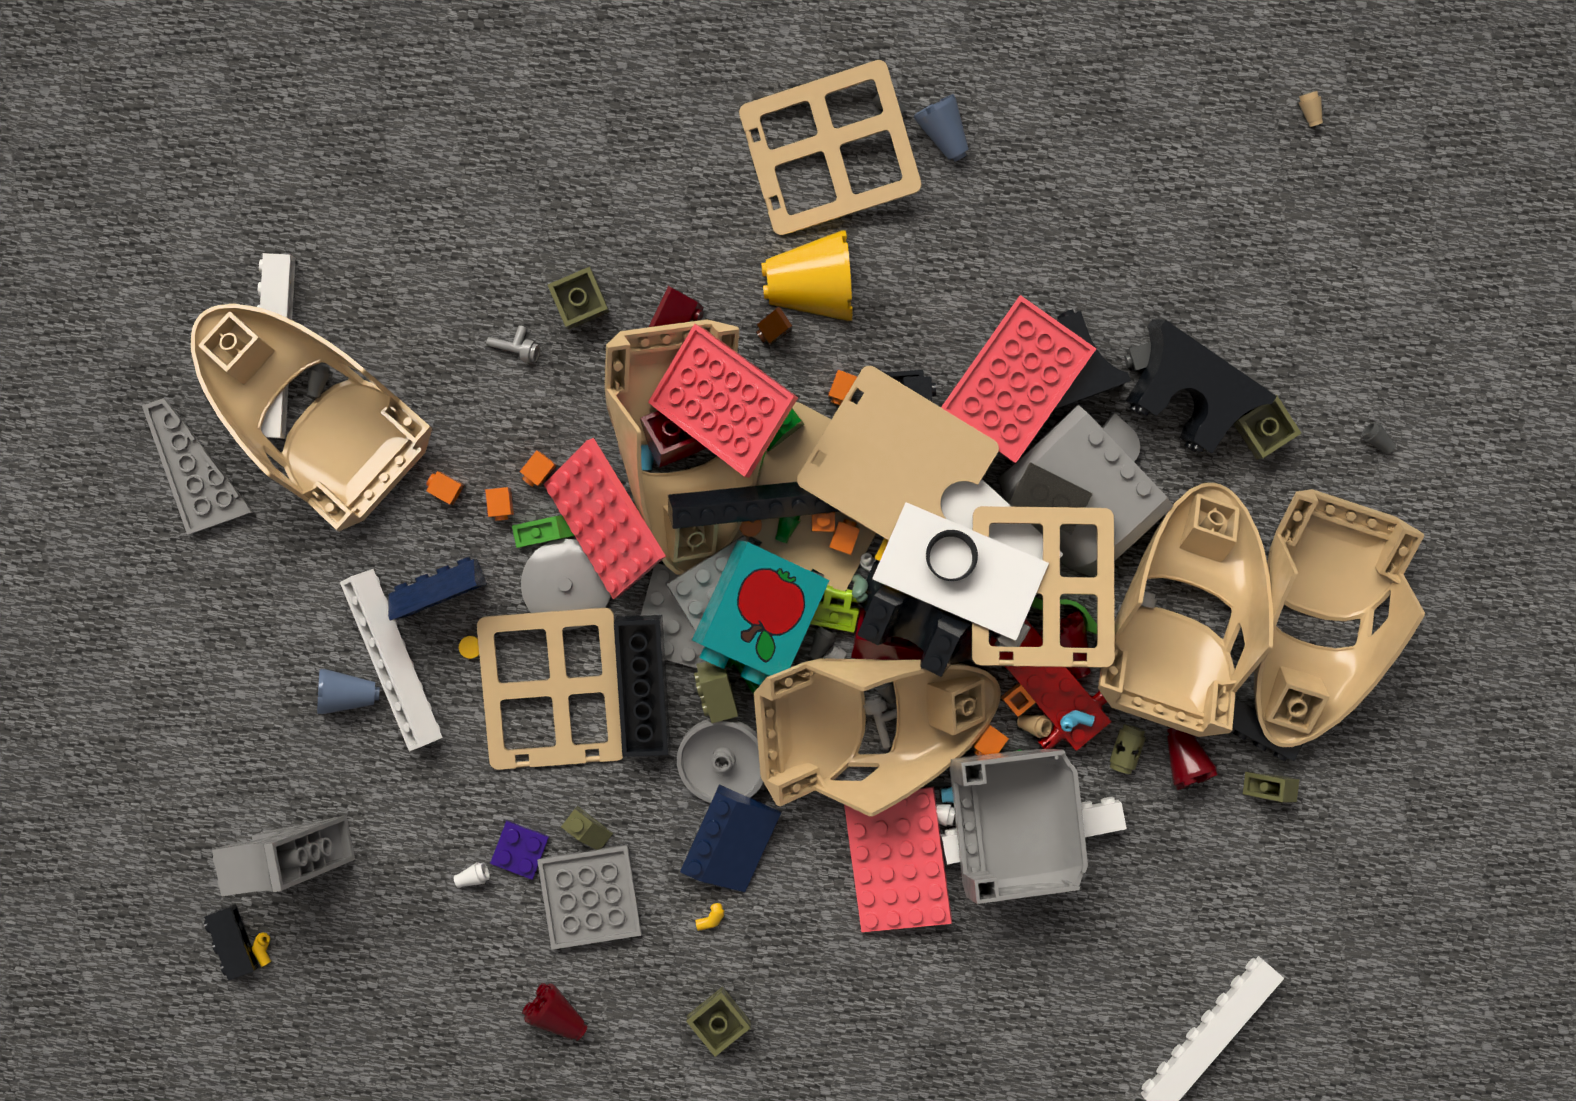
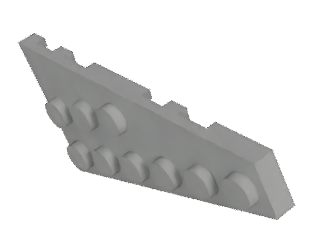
[142,398,254,535]

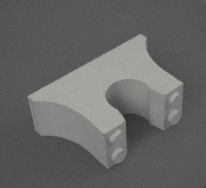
[212,815,355,896]

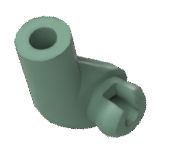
[852,574,868,603]

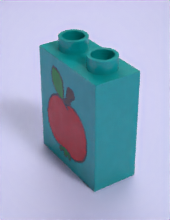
[692,540,830,685]

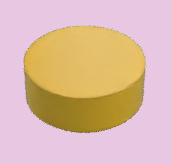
[459,636,479,659]

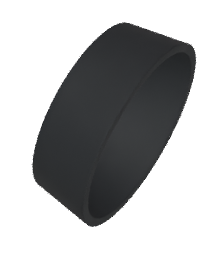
[926,530,978,581]

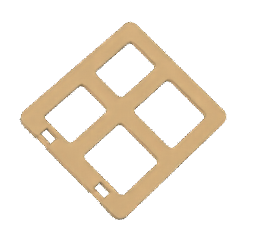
[739,60,922,235]
[972,506,1115,668]
[477,607,623,770]

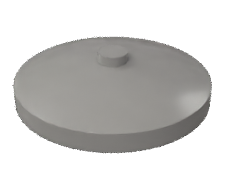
[521,539,611,630]
[677,719,763,803]

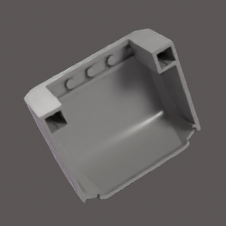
[998,405,1173,577]
[950,749,1088,904]

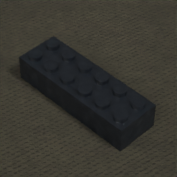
[614,615,671,757]

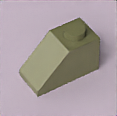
[1243,772,1300,802]
[561,805,613,850]

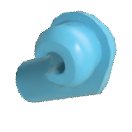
[1060,710,1095,732]

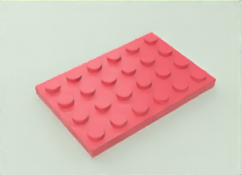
[941,295,1096,463]
[648,324,798,478]
[544,438,666,599]
[844,786,952,932]

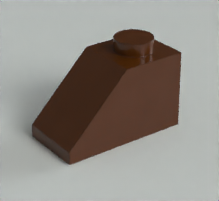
[756,306,792,346]

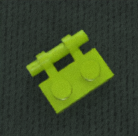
[810,585,859,633]

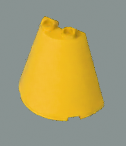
[761,230,853,321]

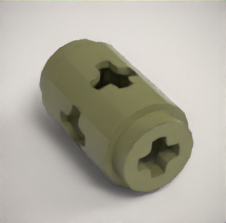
[1109,724,1146,775]

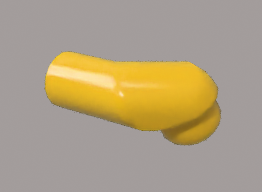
[695,903,724,931]
[252,932,271,967]

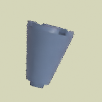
[914,94,968,162]
[317,669,380,714]

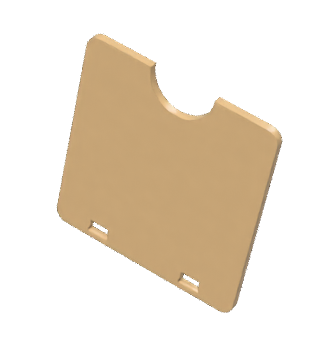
[797,366,999,540]
[732,402,876,591]

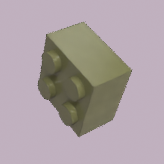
[548,266,610,330]
[1234,395,1301,459]
[694,661,738,723]
[686,986,751,1057]

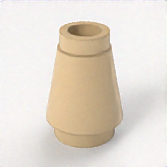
[1299,91,1323,127]
[1017,715,1052,738]

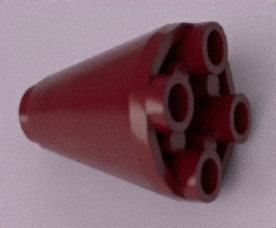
[1040,612,1091,678]
[1167,728,1218,790]
[522,983,587,1041]

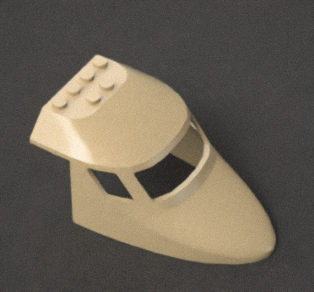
[191,304,432,531]
[605,319,763,575]
[1098,483,1274,737]
[1254,489,1425,747]
[754,658,1001,817]

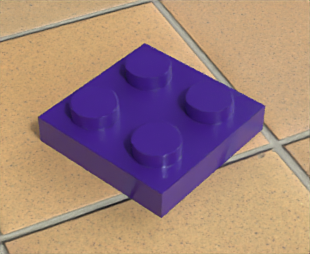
[490,820,549,880]

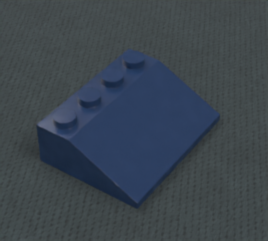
[388,557,487,621]
[680,784,781,892]

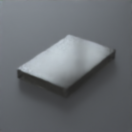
[1009,462,1093,535]

